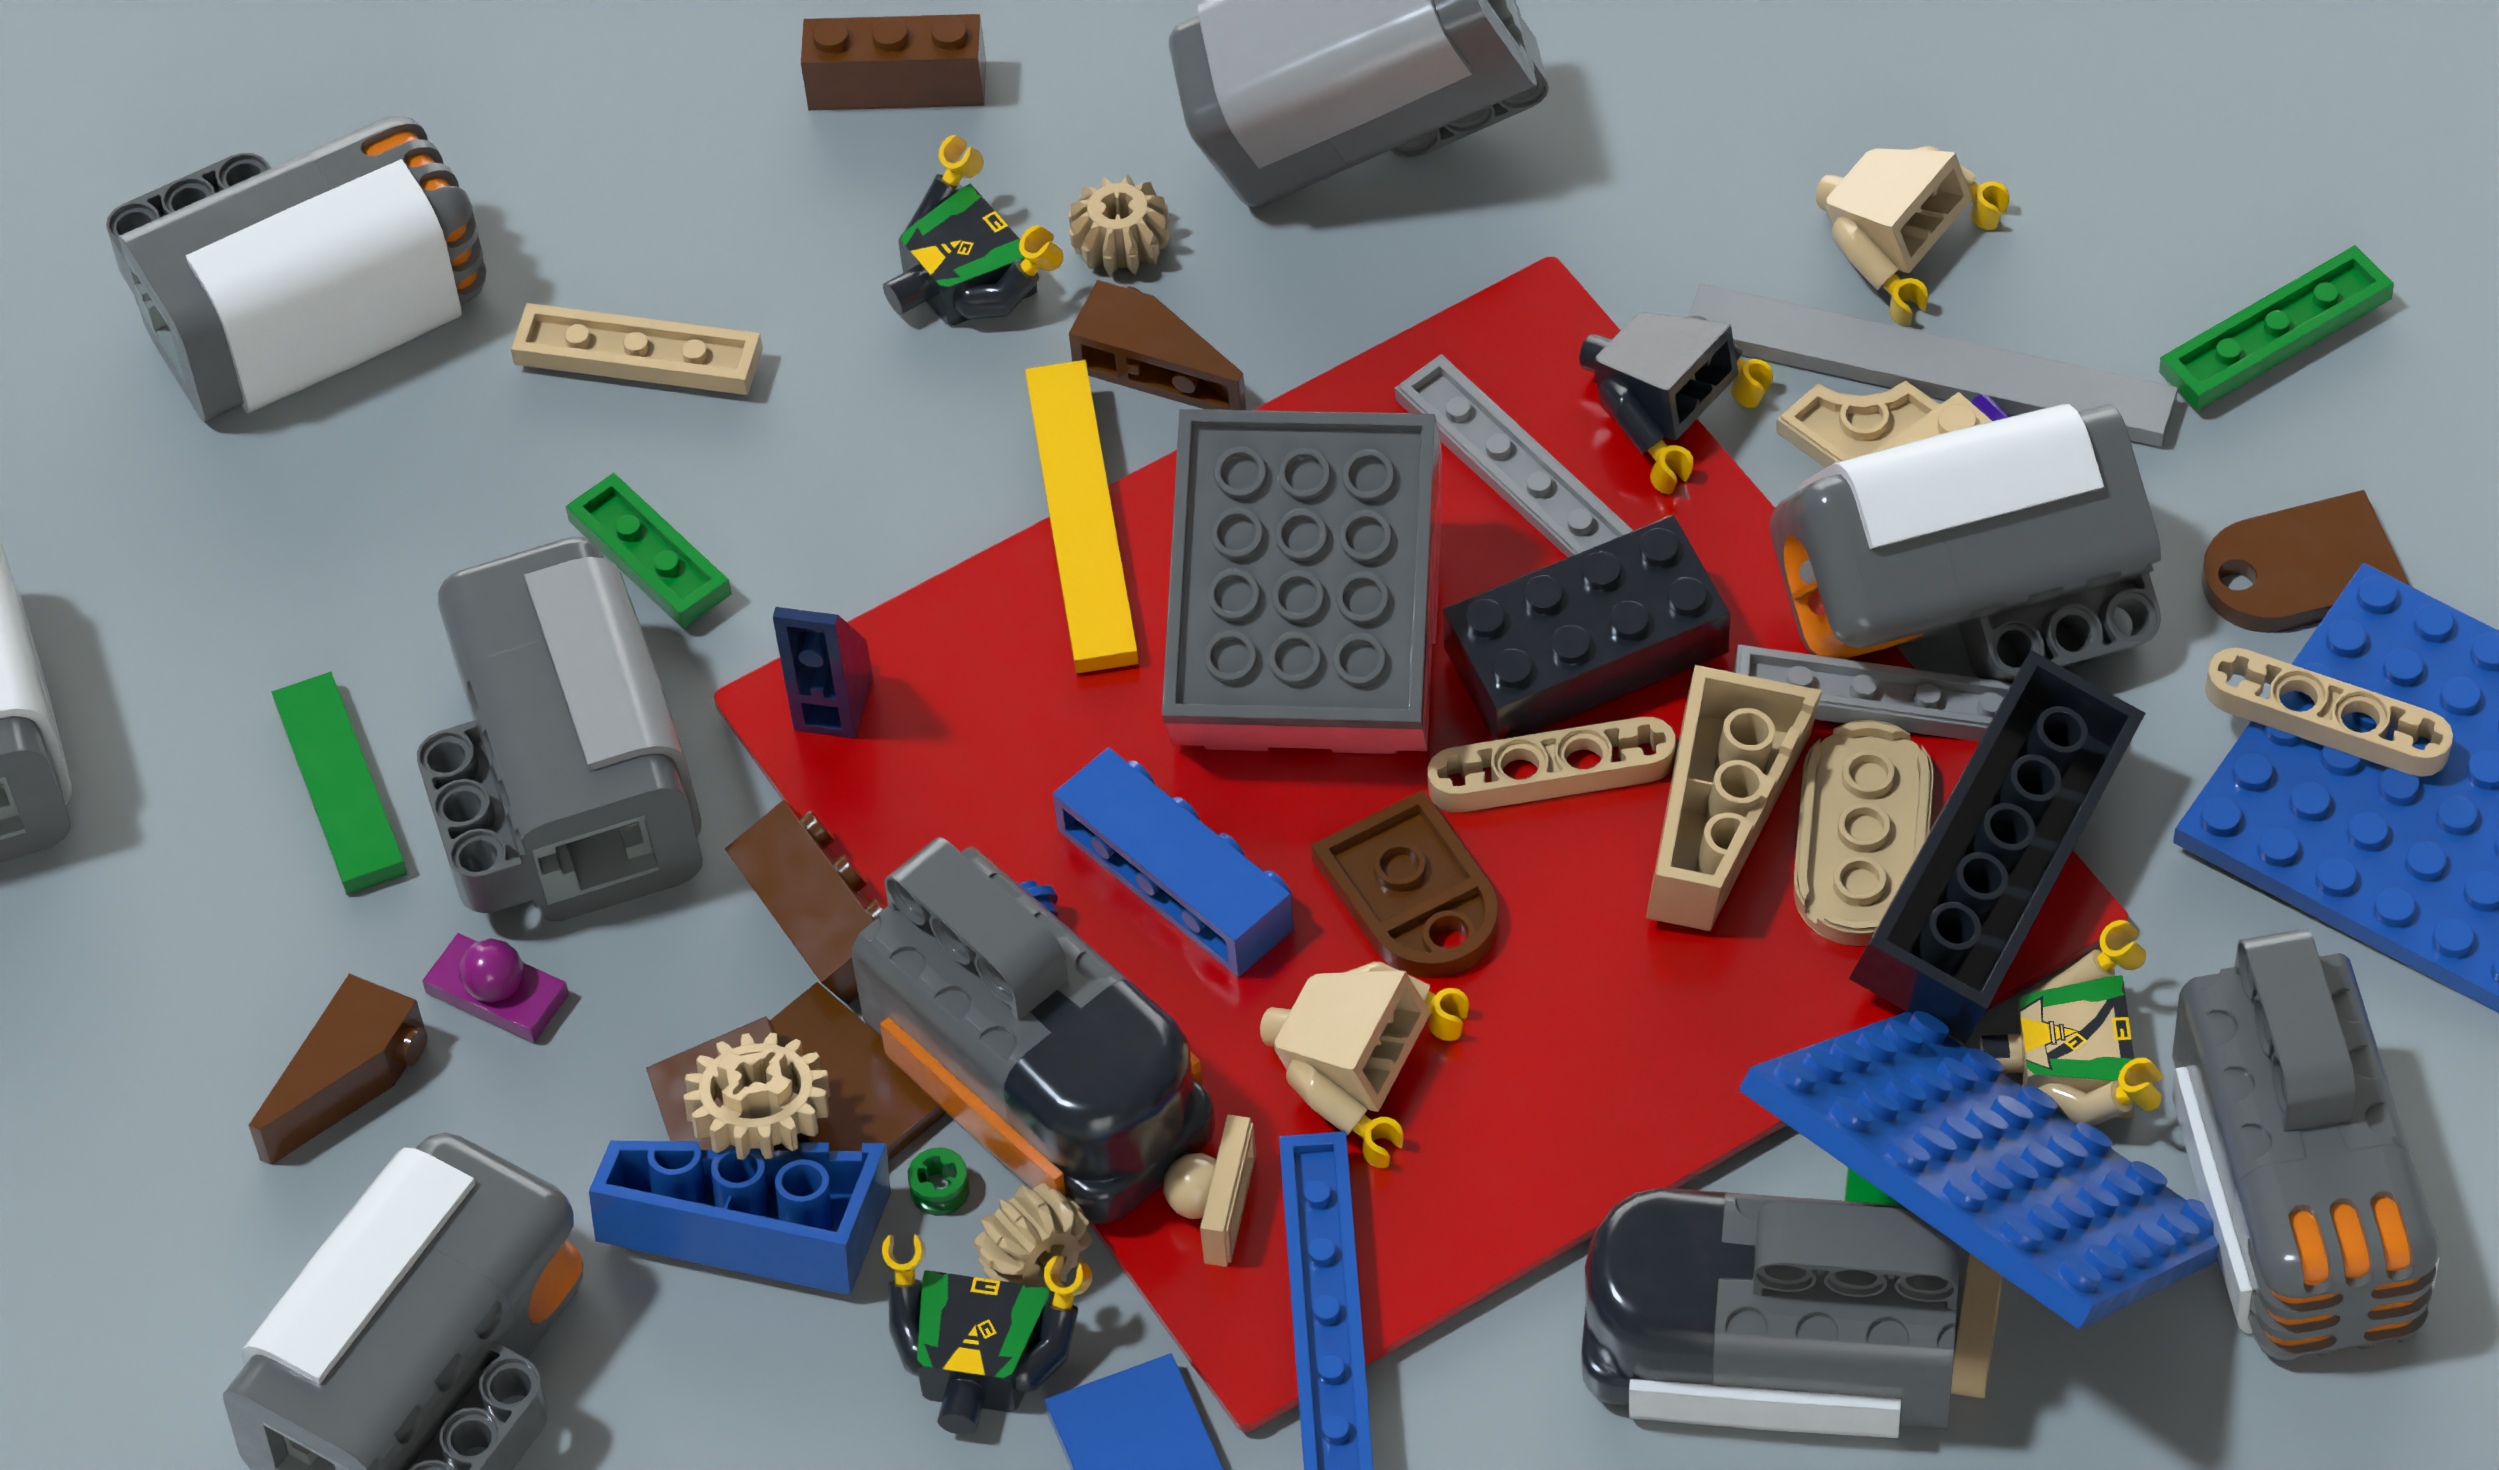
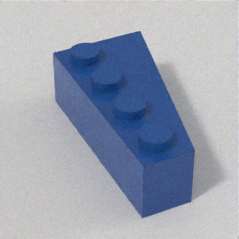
[589,1140,891,1295]

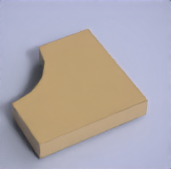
[1776,381,1940,468]

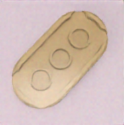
[1794,720,1933,946]

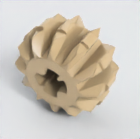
[1068,174,1170,277]
[973,1183,1093,1288]

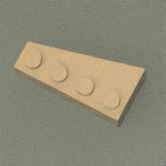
[1646,665,1822,931]

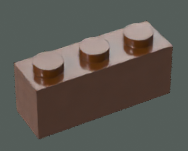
[801,14,986,110]
[725,800,886,1005]

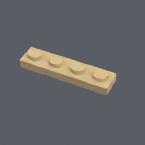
[511,303,763,395]

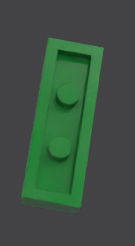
[565,472,732,629]

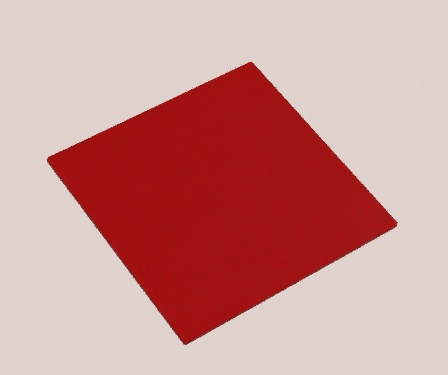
[714,257,2128,1432]

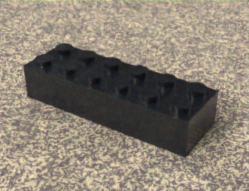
[1849,650,2146,1044]

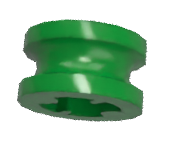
[907,1147,970,1216]

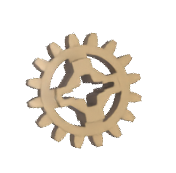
[684,1033,830,1160]

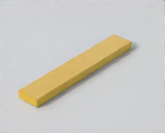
[1025,360,1139,674]

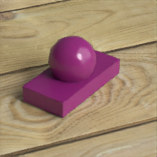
[422,933,569,1043]

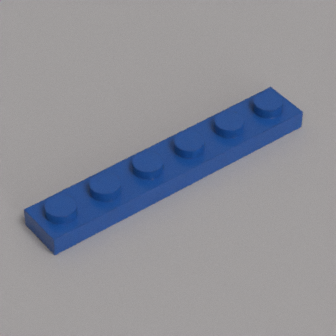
[1279,1131,1374,1470]

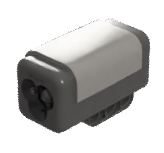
[1169,0,1549,207]
[417,537,703,921]

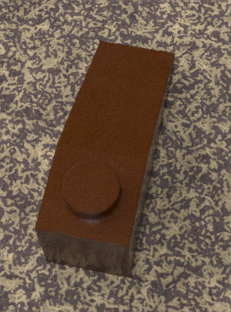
[1069,280,1246,410]
[248,973,427,1165]

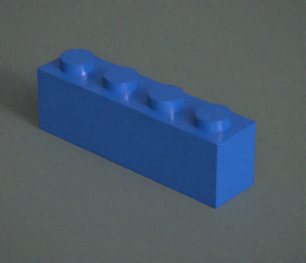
[1053,747,1294,977]

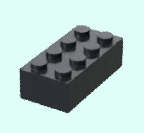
[1442,515,1730,740]

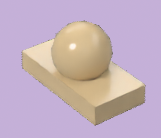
[1163,1115,1256,1267]

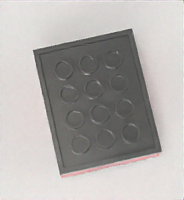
[1162,409,1442,754]

